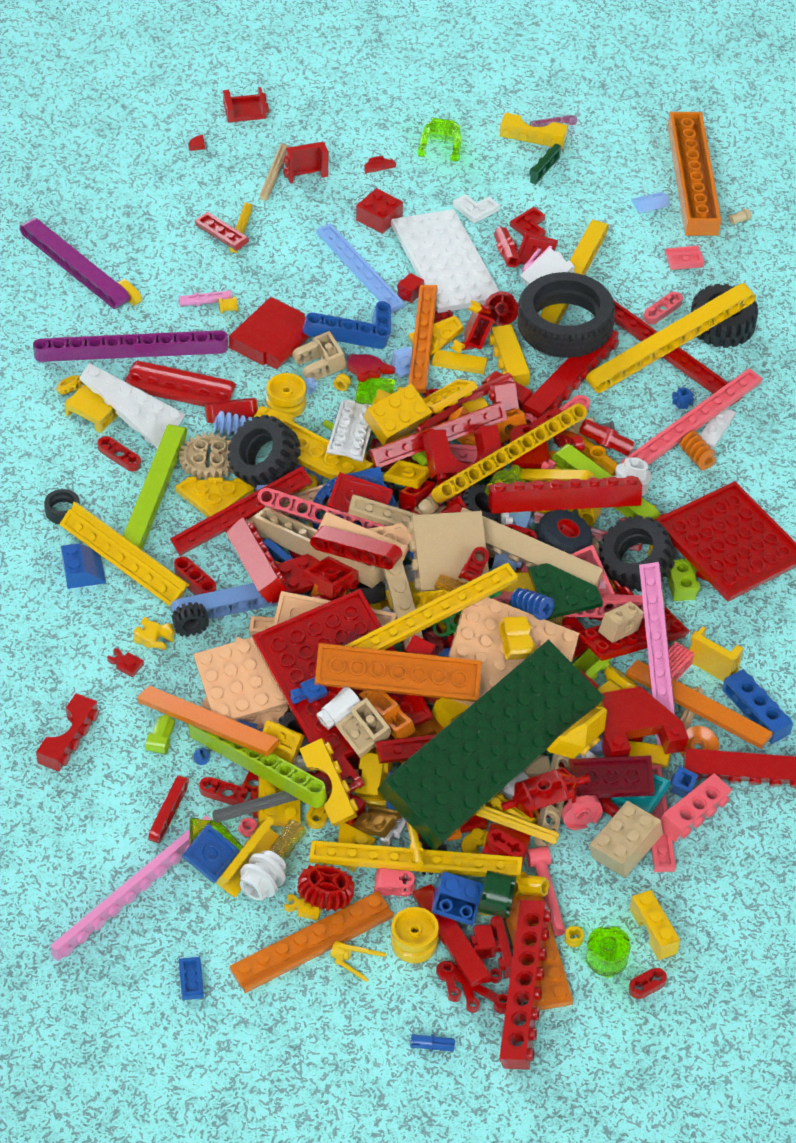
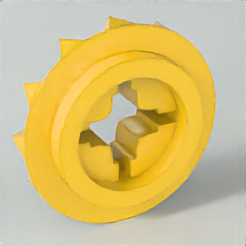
[56,375,83,395]

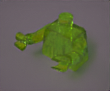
[417,118,462,162]

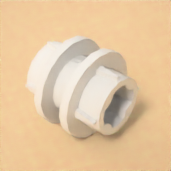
[614,457,652,496]
[239,850,286,901]

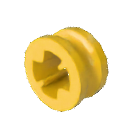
[333,374,351,391]
[564,926,584,948]

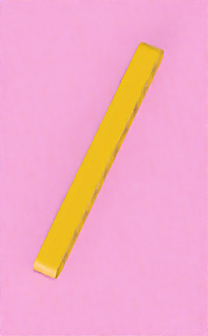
[540,219,609,325]
[586,283,756,393]
[432,403,587,503]

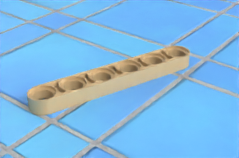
[534,754,572,847]

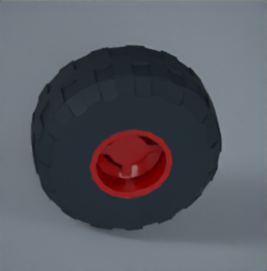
[535,510,593,554]

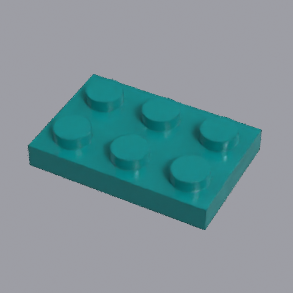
[607,774,671,814]

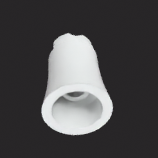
[316,687,361,730]

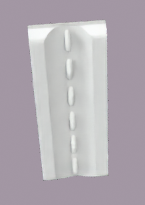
[326,399,371,462]

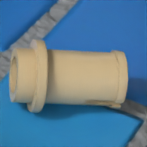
[729,208,751,225]

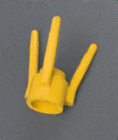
[331,941,387,982]

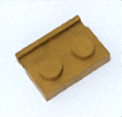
[352,805,402,838]

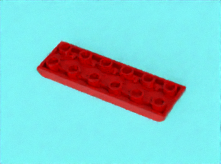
[124,361,236,407]
[577,607,689,661]

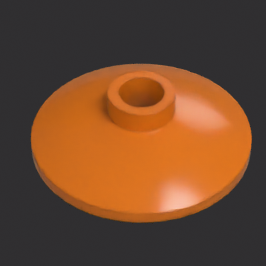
[680,726,719,757]

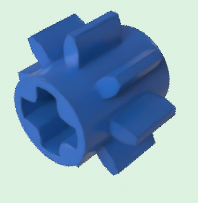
[672,387,694,409]

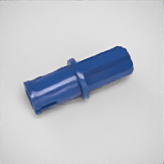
[410,1034,455,1052]

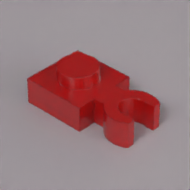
[107,648,144,678]

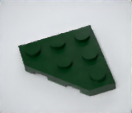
[528,563,603,620]

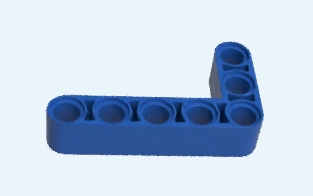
[302,301,391,349]

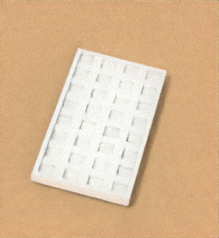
[391,209,499,313]

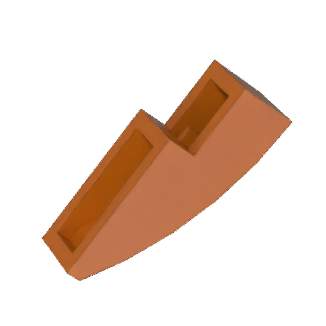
[359,690,415,739]

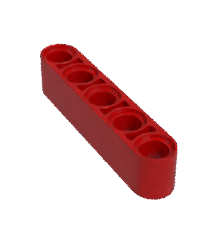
[310,526,403,570]

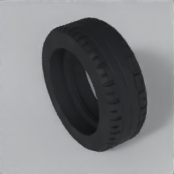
[517,272,615,358]

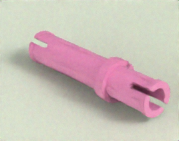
[179,290,232,307]

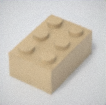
[589,801,663,878]

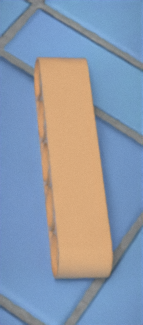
[318,512,409,562]

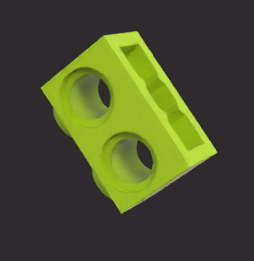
[667,559,700,601]

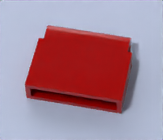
[229,297,311,369]

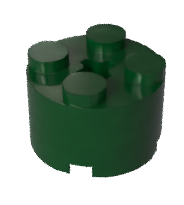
[479,871,517,918]

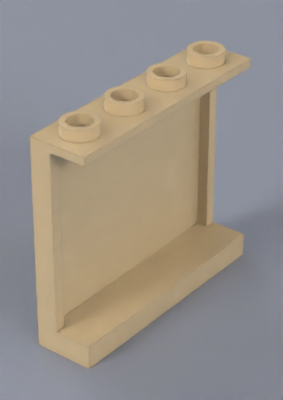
[407,511,489,592]

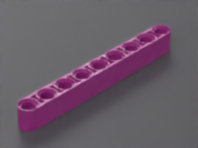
[20,218,130,309]

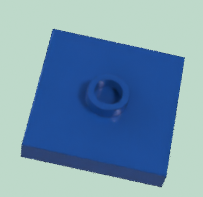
[181,824,240,884]

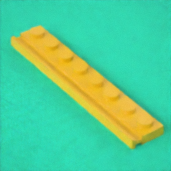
[59,502,190,607]

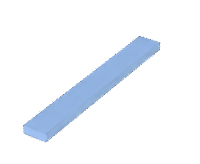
[316,223,405,313]

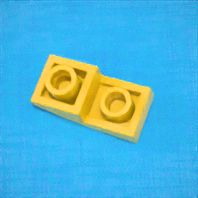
[629,741,670,768]

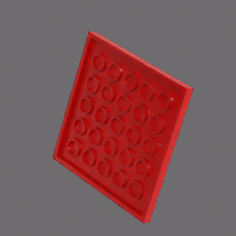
[655,481,796,602]

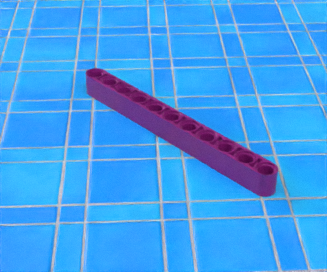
[33,330,228,362]

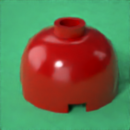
[484,291,518,326]

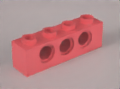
[660,773,732,842]

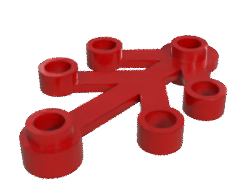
[436,959,507,1014]

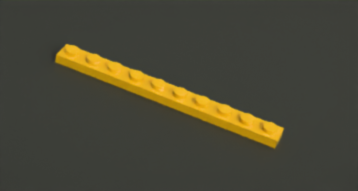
[345,562,518,650]
[309,840,522,880]

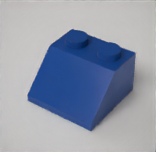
[61,543,106,589]

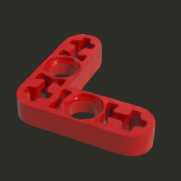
[199,771,258,805]

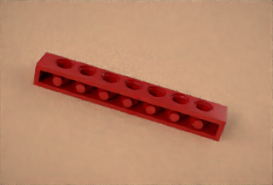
[499,900,552,1070]

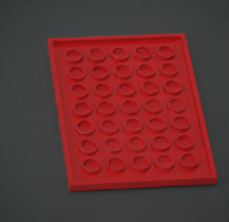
[252,589,433,761]

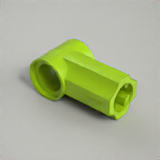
[145,715,175,755]

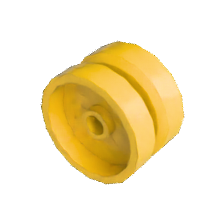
[266,373,306,417]
[391,907,439,964]

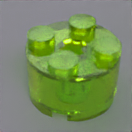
[585,926,631,978]

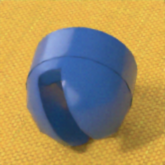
[194,747,210,765]

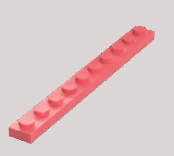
[621,368,762,465]

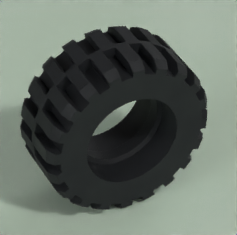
[690,283,758,348]
[227,415,301,489]
[599,516,676,591]

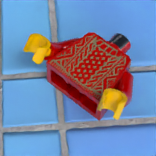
[450,300,494,353]

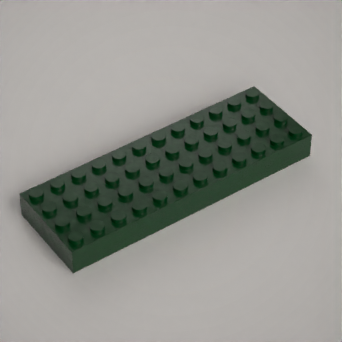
[377,639,605,850]

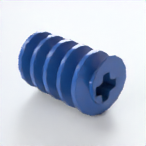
[510,588,554,620]

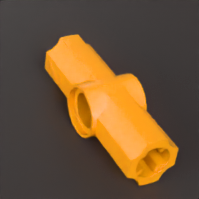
[580,435,618,477]

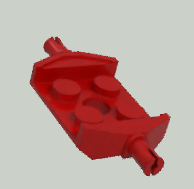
[500,768,591,818]

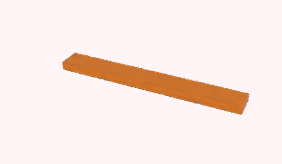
[408,285,438,393]
[626,660,773,749]
[137,685,279,757]

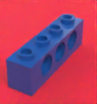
[722,669,793,744]

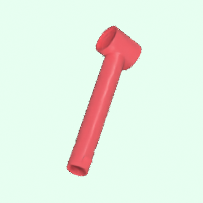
[526,846,566,936]

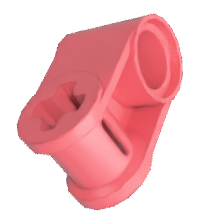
[374,868,415,896]

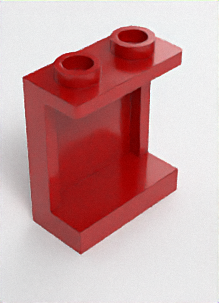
[223,87,269,123]
[283,141,329,183]

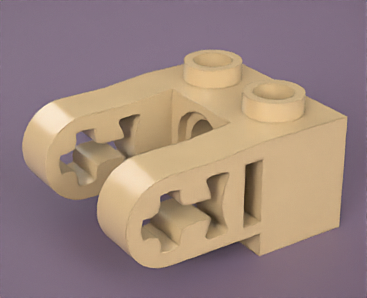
[292,331,347,380]

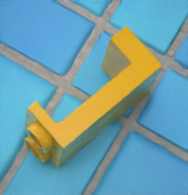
[64,384,119,433]
[689,626,744,682]

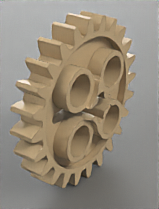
[179,432,233,480]

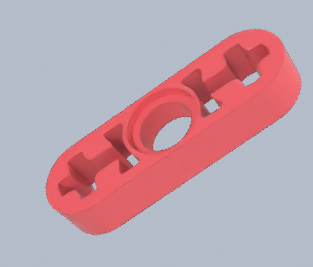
[643,292,683,324]

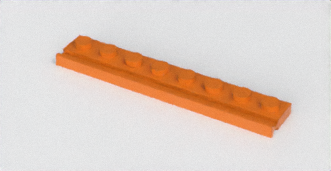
[229,891,394,993]

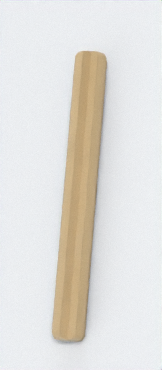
[259,143,288,201]

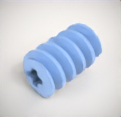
[213,411,252,436]

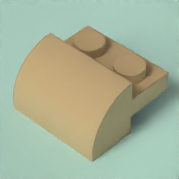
[335,698,391,758]

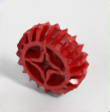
[297,863,355,912]

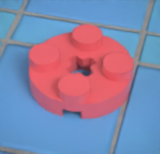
[561,795,603,830]

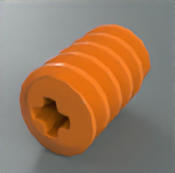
[680,431,717,470]

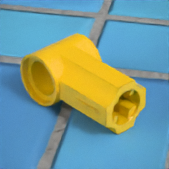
[513,871,550,897]

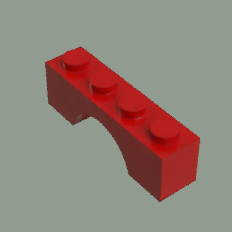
[36,693,99,772]

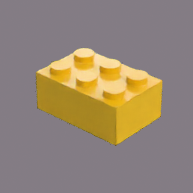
[363,383,432,445]

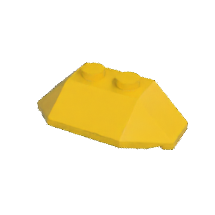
[547,706,607,759]

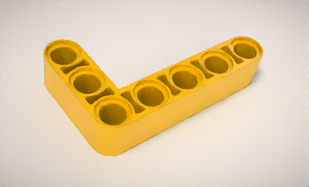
[505,469,601,527]

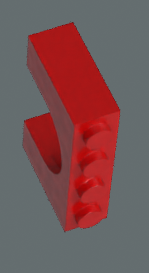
[422,425,505,481]

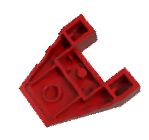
[601,686,689,757]

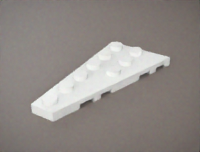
[80,363,186,451]

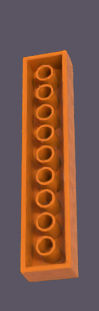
[668,112,721,236]

